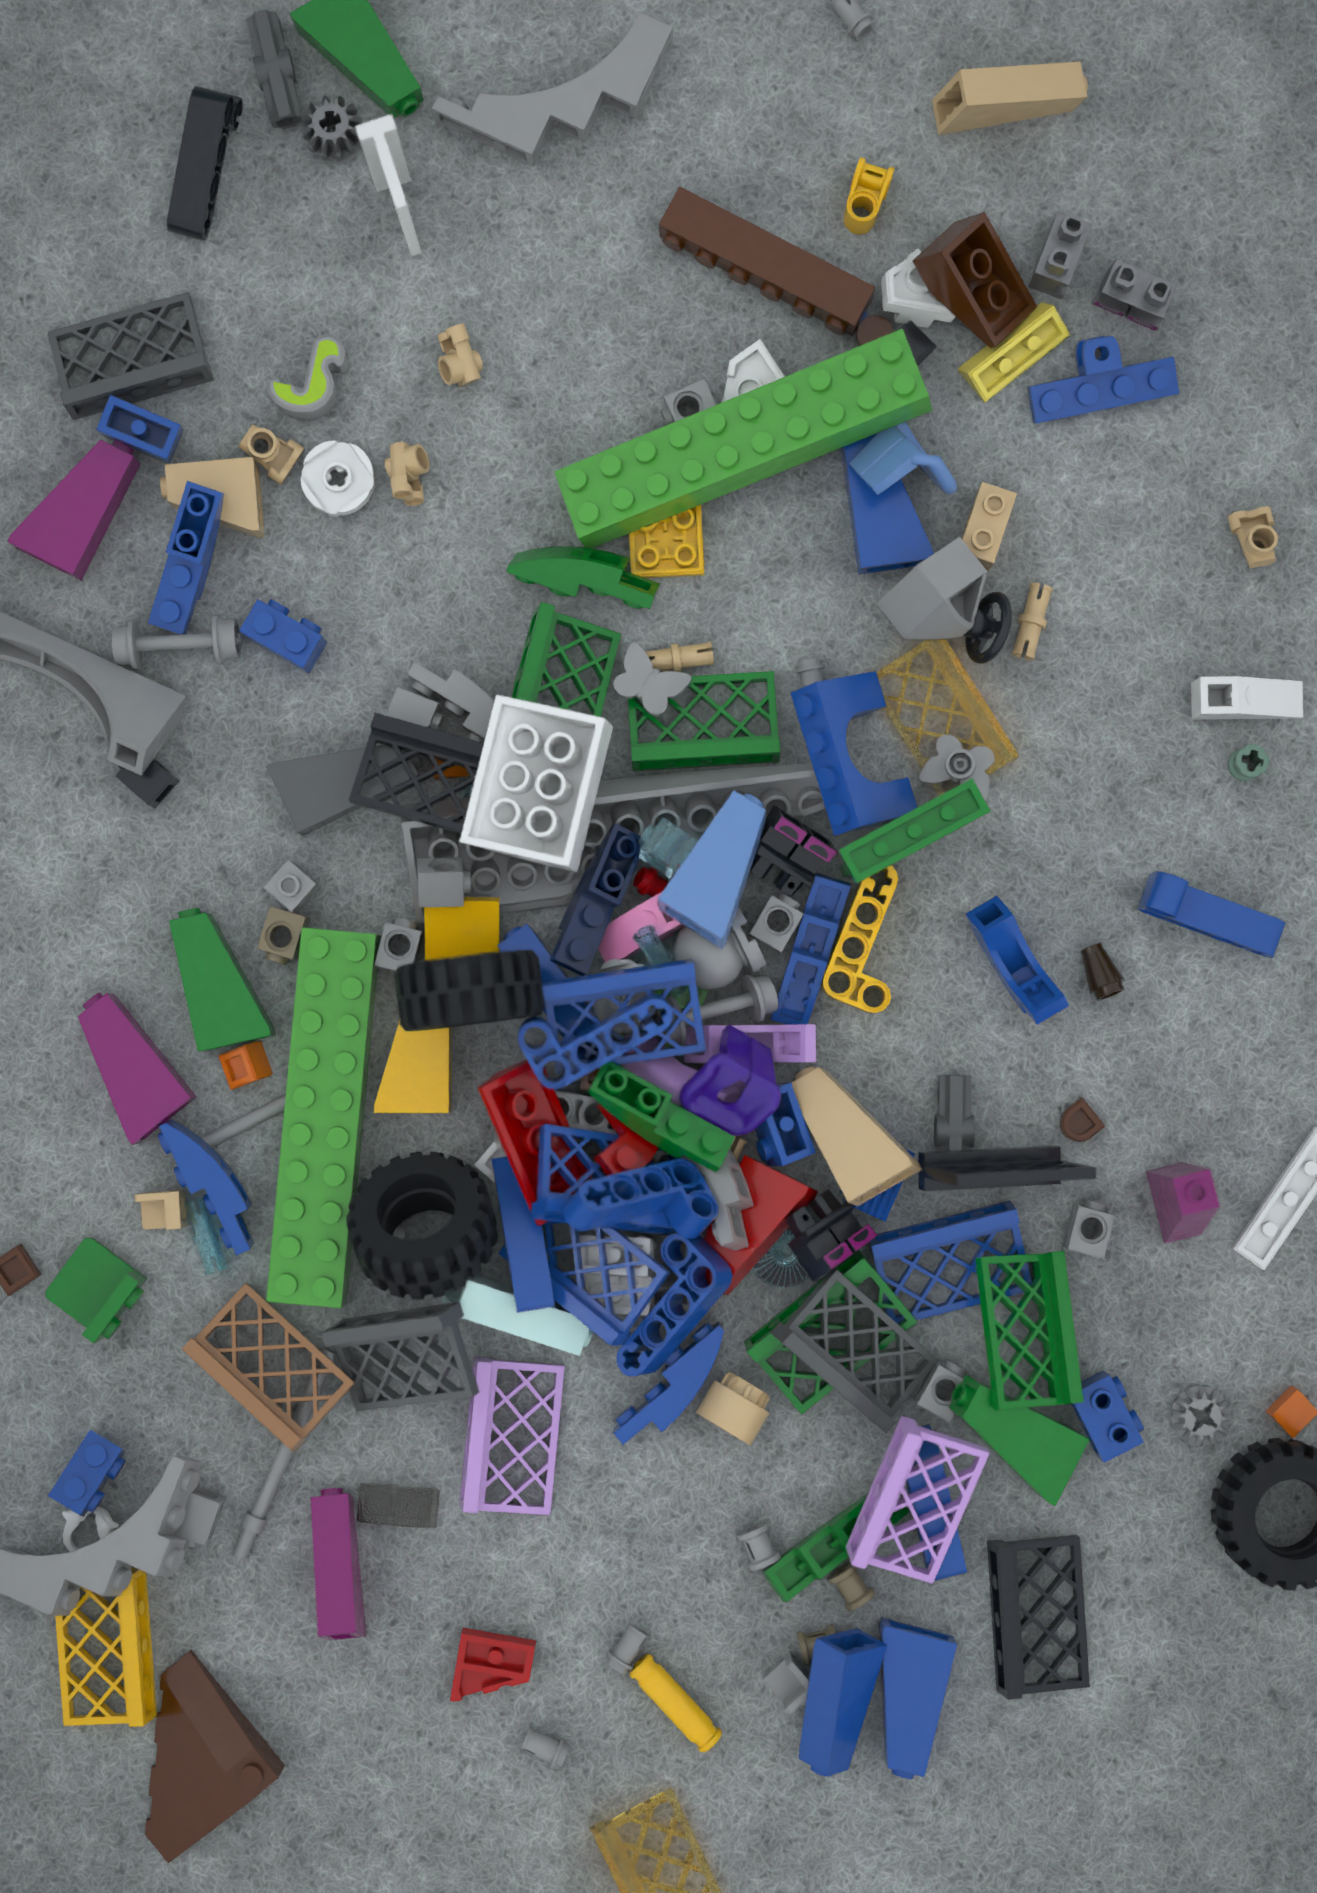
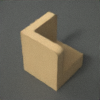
[134,1189,188,1230]

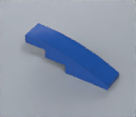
[770,873,851,1025]
[492,1156,554,1313]

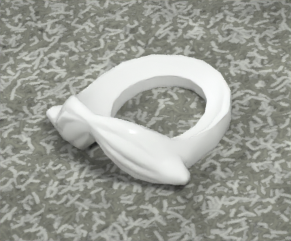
[62,1506,119,1552]

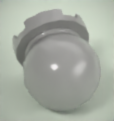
[672,906,766,990]

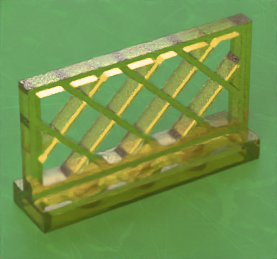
[876,639,1020,796]
[589,1788,721,1893]

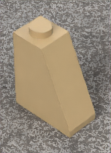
[160,457,265,538]

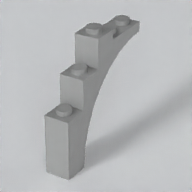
[0,1456,202,1616]

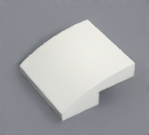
[579,1235,655,1317]

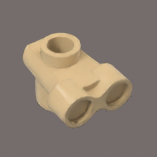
[437,323,483,387]
[238,424,304,485]
[385,442,430,506]
[1227,506,1278,568]

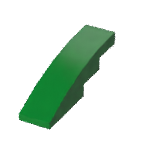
[762,1493,910,1602]

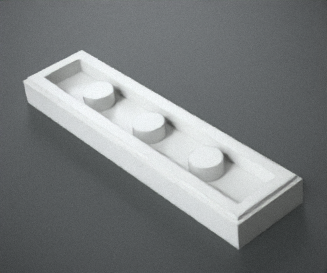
[1231,1127,1317,1270]

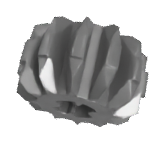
[301,95,363,161]

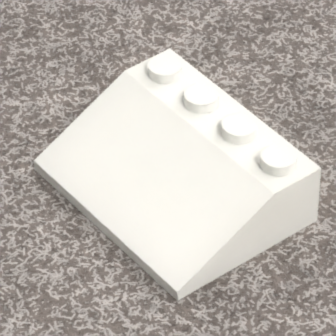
[460,695,613,872]

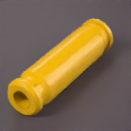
[629,1654,722,1753]

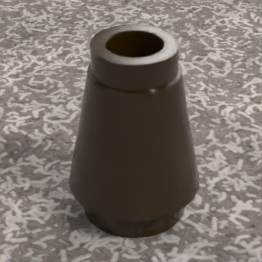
[1081,943,1125,1001]

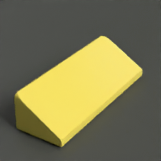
[958,302,1070,402]

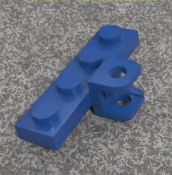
[1027,336,1179,424]

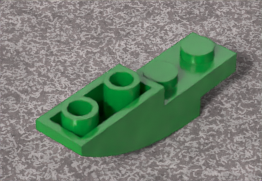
[506,546,660,609]
[588,1061,735,1173]

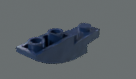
[550,823,647,976]

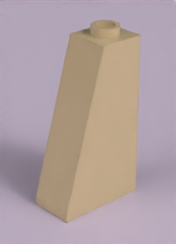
[932,61,1088,135]
[791,1067,922,1206]

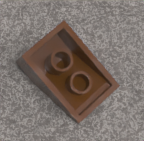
[912,212,1037,348]

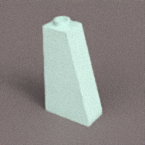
[441,1275,593,1356]

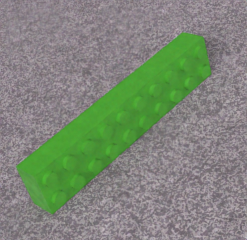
[554,328,932,548]
[266,927,381,1308]

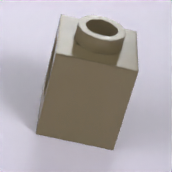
[257,906,311,965]

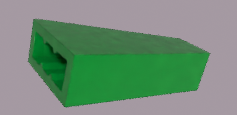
[290,0,424,119]
[169,908,276,1052]
[949,1374,1090,1506]

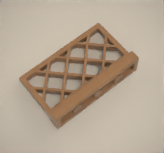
[182,1283,355,1452]

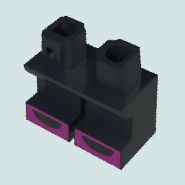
[750,805,838,897]
[785,1189,877,1282]

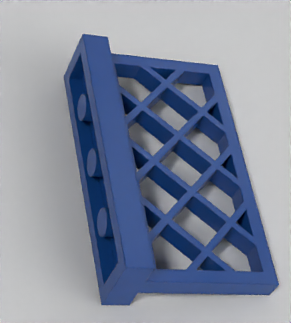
[542,959,706,1075]
[531,1124,677,1236]
[868,1200,1032,1324]
[498,1221,671,1346]

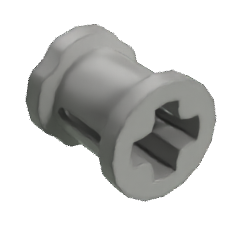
[736,1522,781,1571]

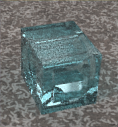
[638,817,698,879]

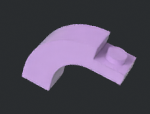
[684,1024,816,1063]
[619,1035,746,1108]

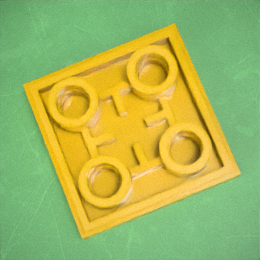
[629,505,704,578]
[424,897,500,961]

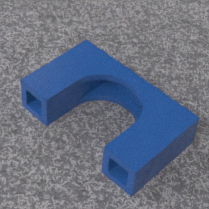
[790,671,918,836]

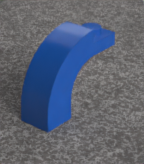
[965,895,1069,1025]

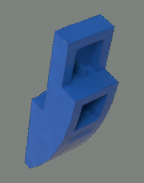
[148,481,224,634]
[158,1119,254,1256]
[614,1321,724,1445]

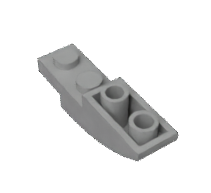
[407,662,494,743]
[682,1149,754,1251]

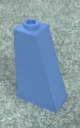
[658,790,766,949]

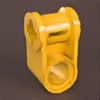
[843,157,895,235]

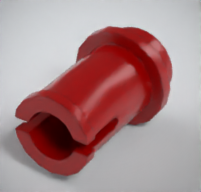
[633,867,669,897]

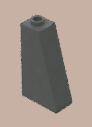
[266,745,424,836]

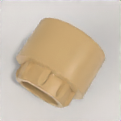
[695,1372,770,1446]

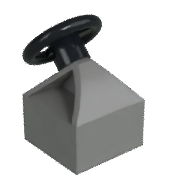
[876,536,1012,664]

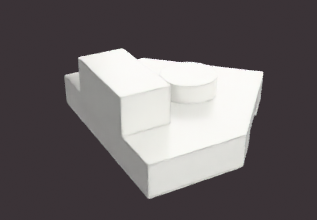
[881,249,955,328]
[721,339,786,403]

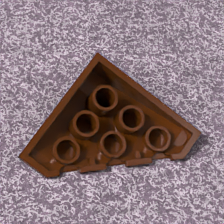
[145,1650,285,1863]

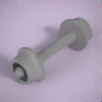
[108,615,244,670]
[651,974,778,1045]

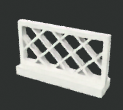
[355,114,422,256]

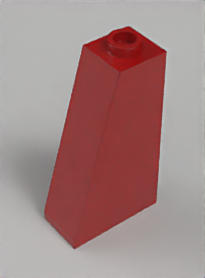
[704,1155,818,1295]

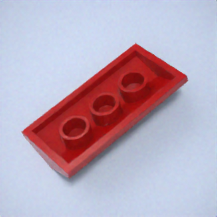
[478,1059,592,1226]

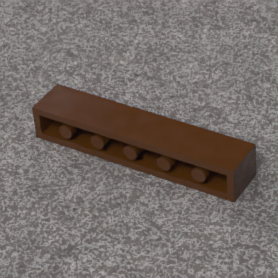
[659,186,875,336]

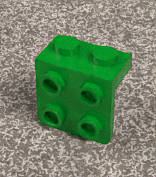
[45,1237,148,1344]

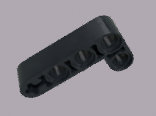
[167,86,243,241]

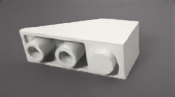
[1191,676,1303,720]

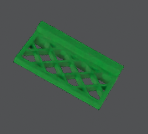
[511,601,621,717]
[628,671,780,771]
[838,778,991,884]
[744,1249,917,1415]
[975,1251,1084,1411]

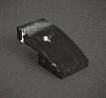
[357,1483,440,1528]

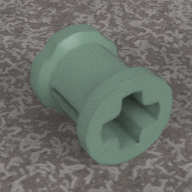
[1228,744,1269,781]

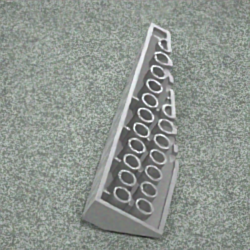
[401,764,826,924]

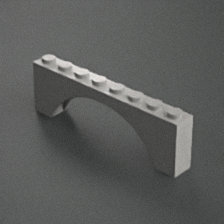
[0,612,186,775]

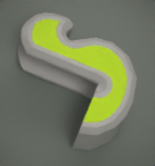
[267,334,349,419]

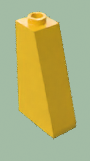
[374,1021,452,1113]

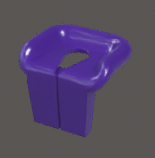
[679,1024,781,1136]

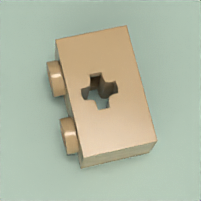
[961,482,1017,571]

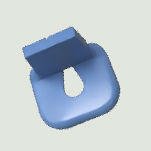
[849,422,957,495]

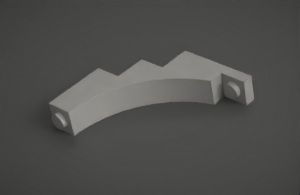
[432,12,673,167]

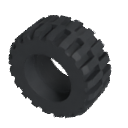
[394,950,545,1032]
[346,1151,497,1299]
[1210,1438,1317,1591]

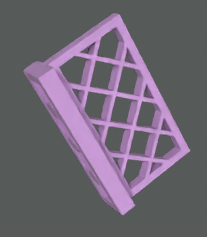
[459,1356,565,1515]
[846,1416,990,1584]

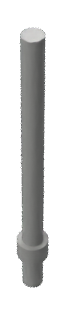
[232,1348,337,1560]

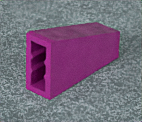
[7,439,140,581]
[78,993,197,1145]
[1146,1162,1220,1244]
[310,1488,366,1641]

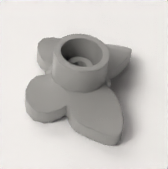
[613,642,691,717]
[919,735,995,801]

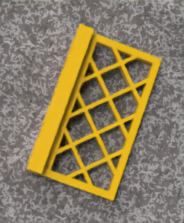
[55,1567,157,1727]

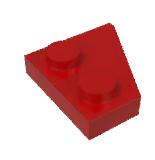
[450,1627,536,1702]

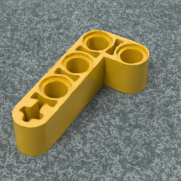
[821,866,898,1013]

